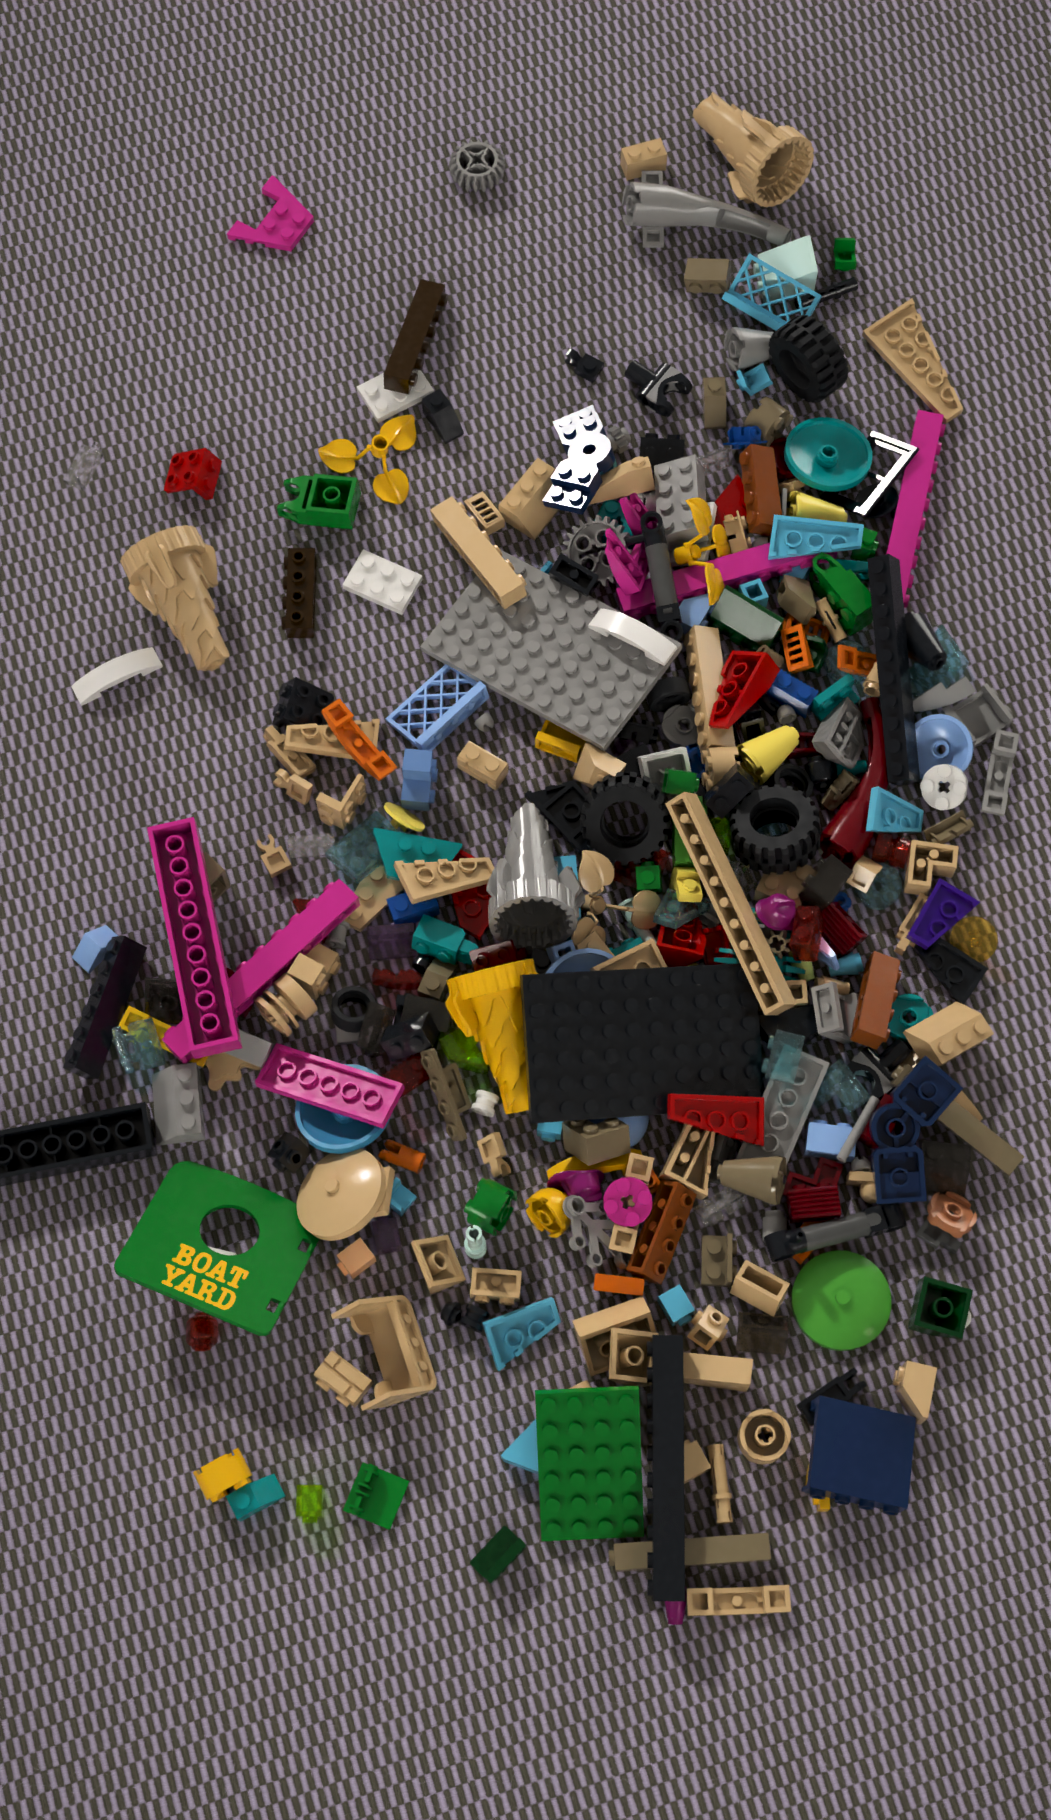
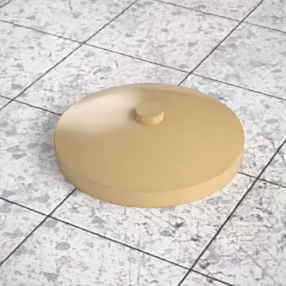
[297,1148,386,1241]

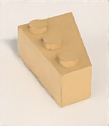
[658,1124,715,1200]

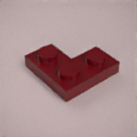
[783,1157,843,1198]

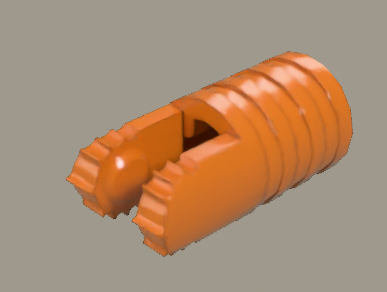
[378,1139,426,1174]

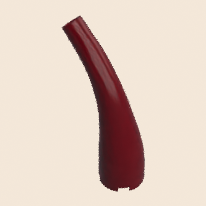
[820,697,888,870]

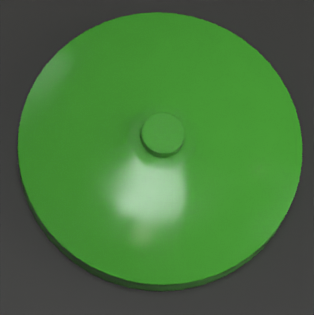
[791,1250,892,1351]

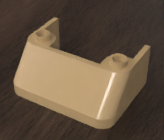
[331,1295,437,1411]

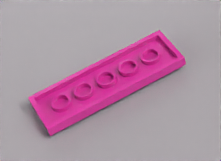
[255,1043,405,1129]

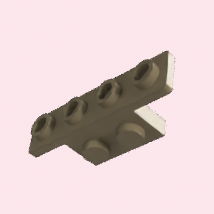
[420,1048,472,1141]

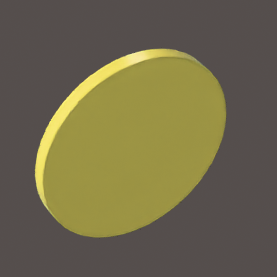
[384,802,425,832]

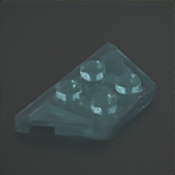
[910,625,969,697]

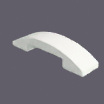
[588,608,677,666]
[71,647,163,706]

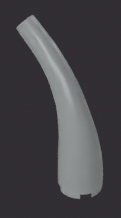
[622,182,792,246]

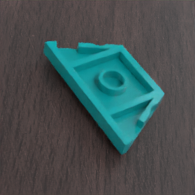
[373,827,462,881]

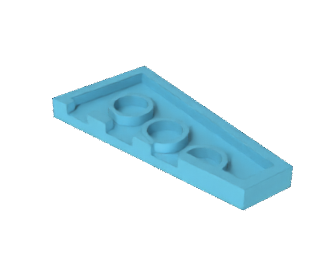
[768,514,864,560]

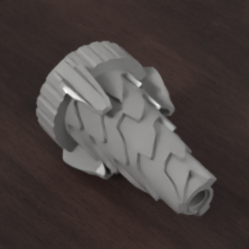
[486,803,585,951]

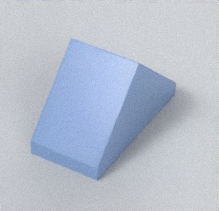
[72,925,118,974]

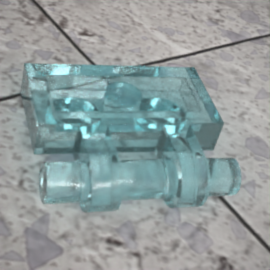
[112,1018,166,1074]

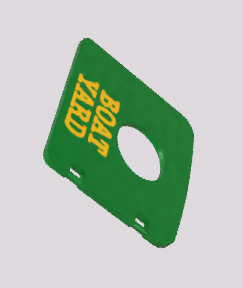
[114,1161,320,1336]

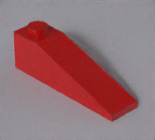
[709,650,780,729]
[656,890,707,967]

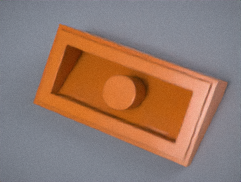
[593,1273,645,1296]

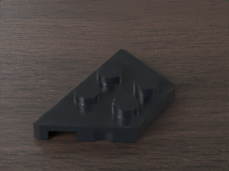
[525,780,590,856]

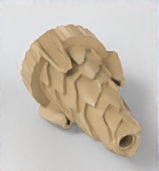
[693,92,814,207]
[120,525,230,671]

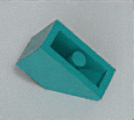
[226,1474,286,1522]

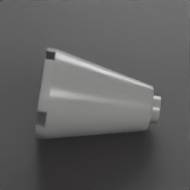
[724,327,774,371]

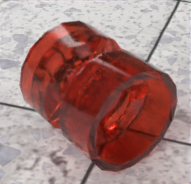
[871,832,911,869]

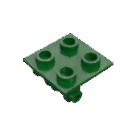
[343,1462,410,1530]

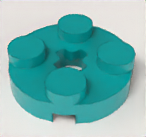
[888,994,933,1042]

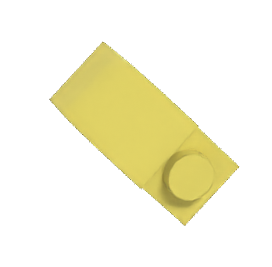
[669,867,703,902]

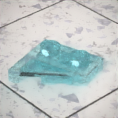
[653,888,711,929]

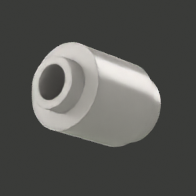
[762,1210,787,1243]

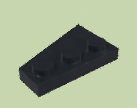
[914,938,988,1004]

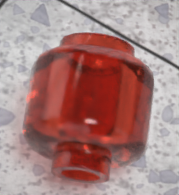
[186,1312,218,1352]

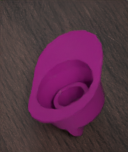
[755,893,798,931]
[547,1169,604,1202]

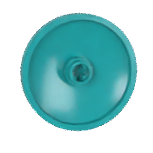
[784,417,873,492]

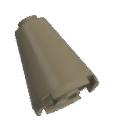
[717,1156,787,1205]

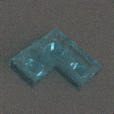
[813,1059,870,1113]

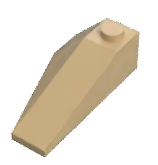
[589,456,655,505]

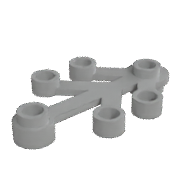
[562,1195,631,1269]

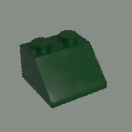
[907,1276,973,1339]

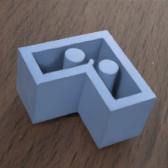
[401,748,438,811]

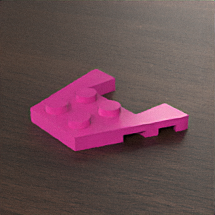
[227,175,314,252]

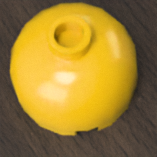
[525,1188,571,1238]

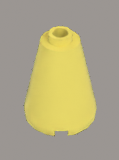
[786,491,848,522]
[735,725,800,785]

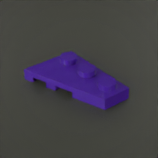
[905,878,980,950]

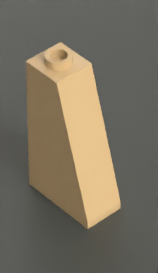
[683,1352,753,1392]

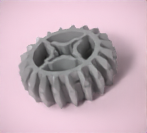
[449,138,505,193]

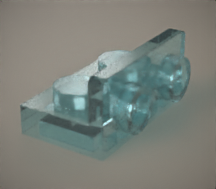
[761,1029,805,1084]

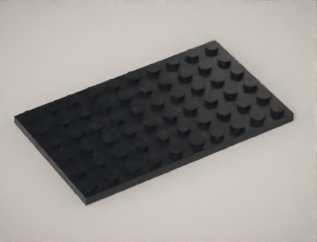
[520,963,764,1123]

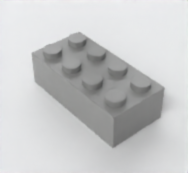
[654,454,709,551]

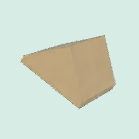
[411,1235,466,1295]

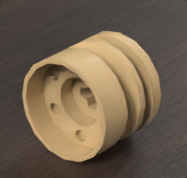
[254,973,318,1037]

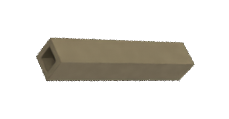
[890,1064,1025,1176]
[608,1533,771,1572]

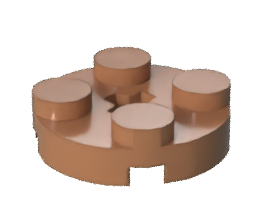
[927,1191,977,1238]

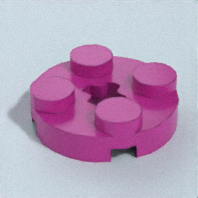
[603,1177,653,1227]

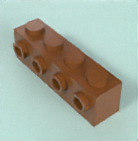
[739,444,782,537]
[850,951,902,1050]
[626,1180,697,1285]

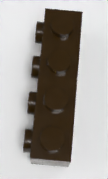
[281,548,317,638]

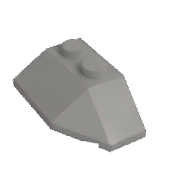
[811,696,864,769]

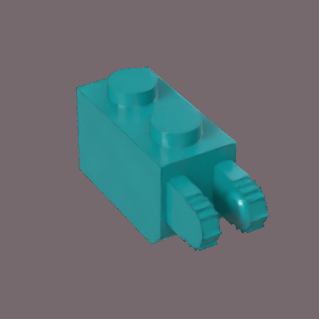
[411,914,479,965]

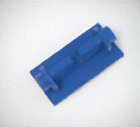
[723,426,767,449]

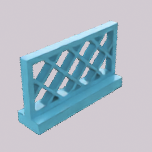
[721,253,822,331]

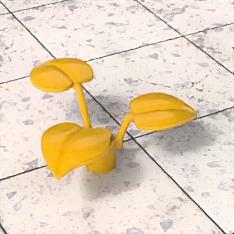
[318,415,416,505]
[674,497,731,606]

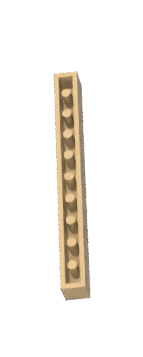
[665,792,796,1015]

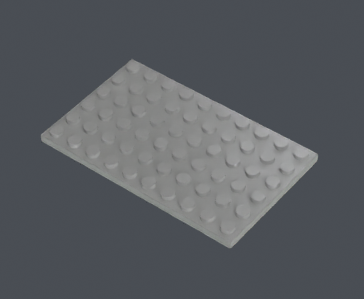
[420,549,683,751]

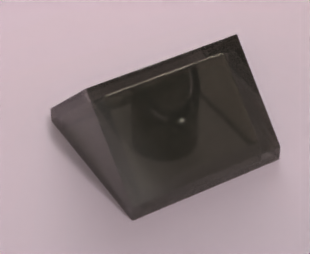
[145,977,183,1024]

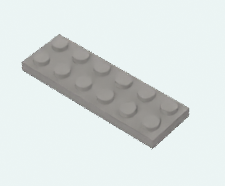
[736,1044,830,1163]

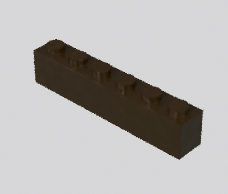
[383,279,448,395]

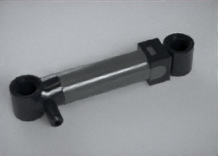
[625,511,684,643]
[764,1203,907,1262]

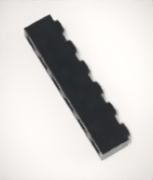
[63,936,147,1079]

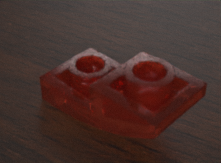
[371,968,423,991]

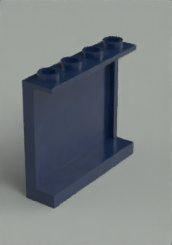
[801,1396,916,1515]

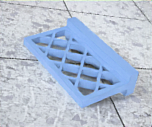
[385,664,489,751]

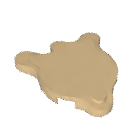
[205,1052,264,1091]

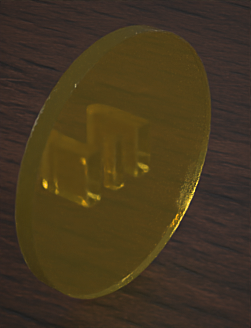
[950,916,998,963]

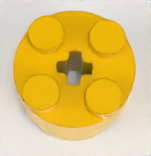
[193,1447,252,1503]

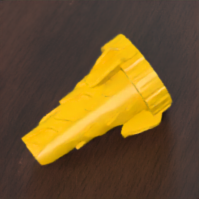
[445,958,538,1115]

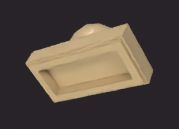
[846,1171,876,1204]

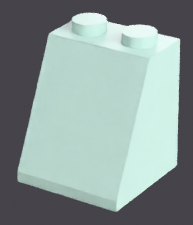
[753,235,818,303]

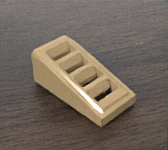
[464,491,505,535]

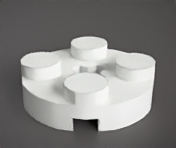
[920,764,968,810]

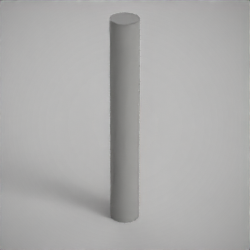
[836,1096,880,1162]

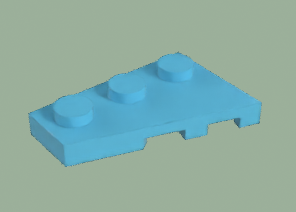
[866,786,924,834]
[482,1297,561,1371]

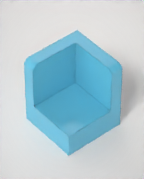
[390,1177,417,1217]

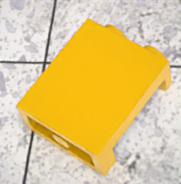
[535,720,586,763]

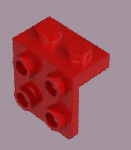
[164,448,222,500]

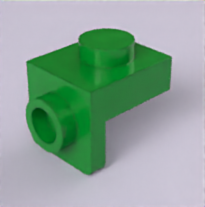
[833,238,857,271]

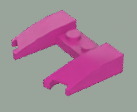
[605,493,657,596]

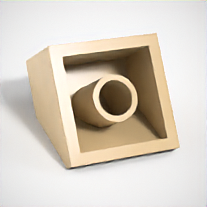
[893,1360,937,1425]

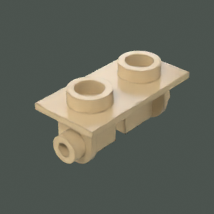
[723,510,753,554]

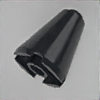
[905,611,947,671]

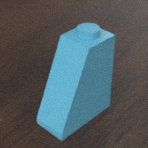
[501,1419,538,1474]

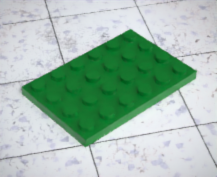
[535,1386,644,1541]

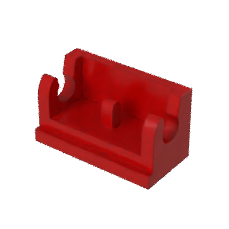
[702,925,733,965]

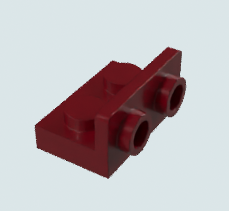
[469,939,528,971]

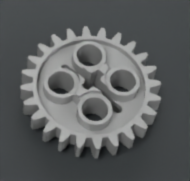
[562,515,633,589]

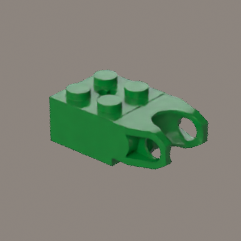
[277,474,361,530]
[809,552,873,636]

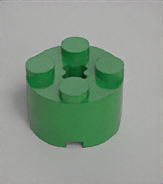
[464,1178,517,1236]

